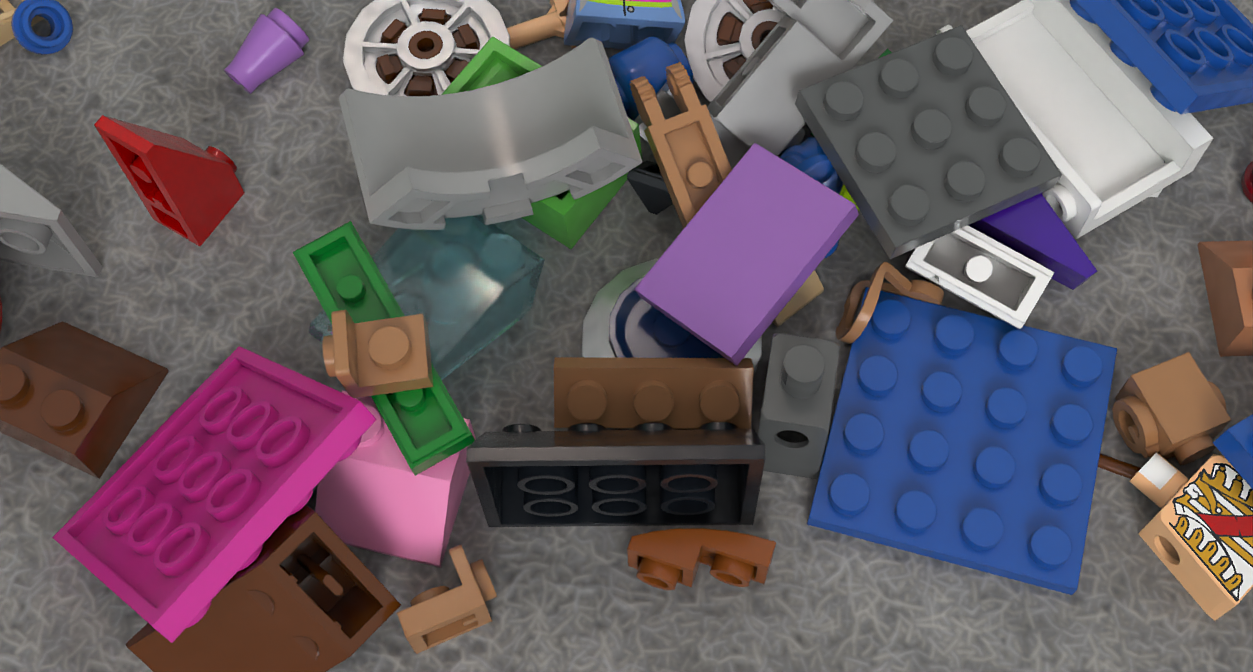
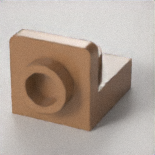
[322,310,433,398]
[397,545,497,654]

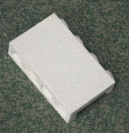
[936,0,1213,239]

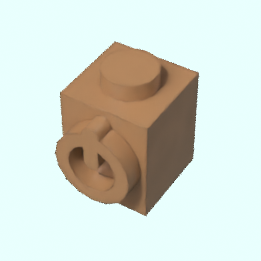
[1112,352,1231,465]

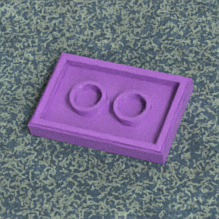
[634,143,859,366]

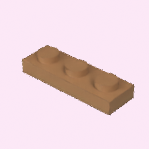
[554,357,754,429]

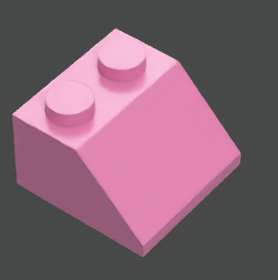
[315,390,476,568]

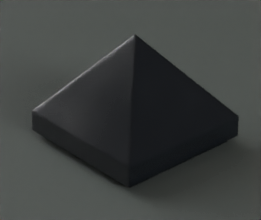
[627,160,673,215]

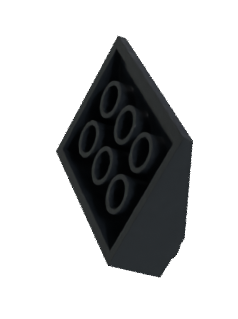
[466,422,765,527]

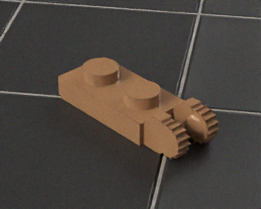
[630,62,732,229]

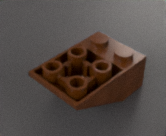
[125,505,401,672]

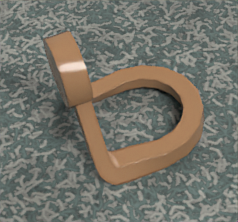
[835,262,944,344]

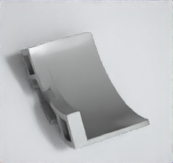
[339,38,642,230]

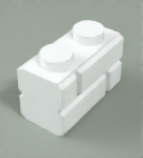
[905,225,1054,329]

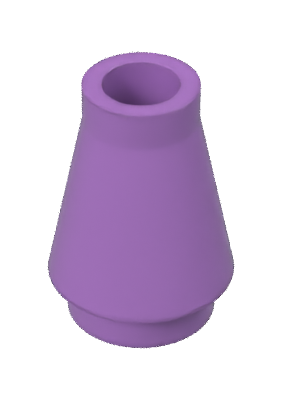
[224,8,309,94]

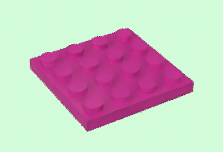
[52,346,377,643]

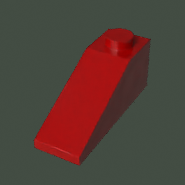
[94,115,244,247]

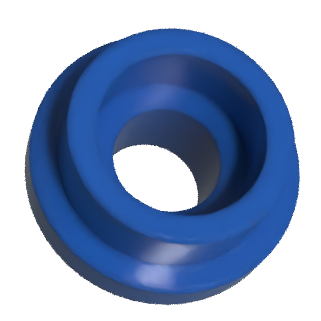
[11,0,73,55]

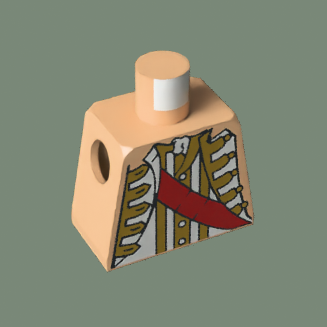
[1129,452,1253,621]

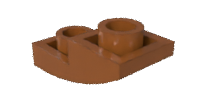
[627,528,776,590]

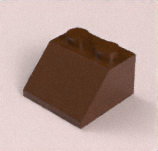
[0,321,169,479]

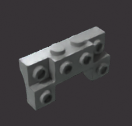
[634,0,894,169]

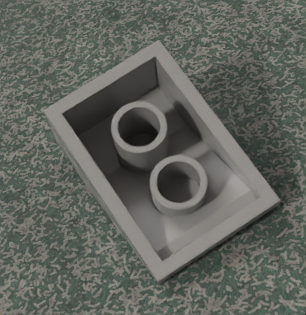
[0,164,103,277]

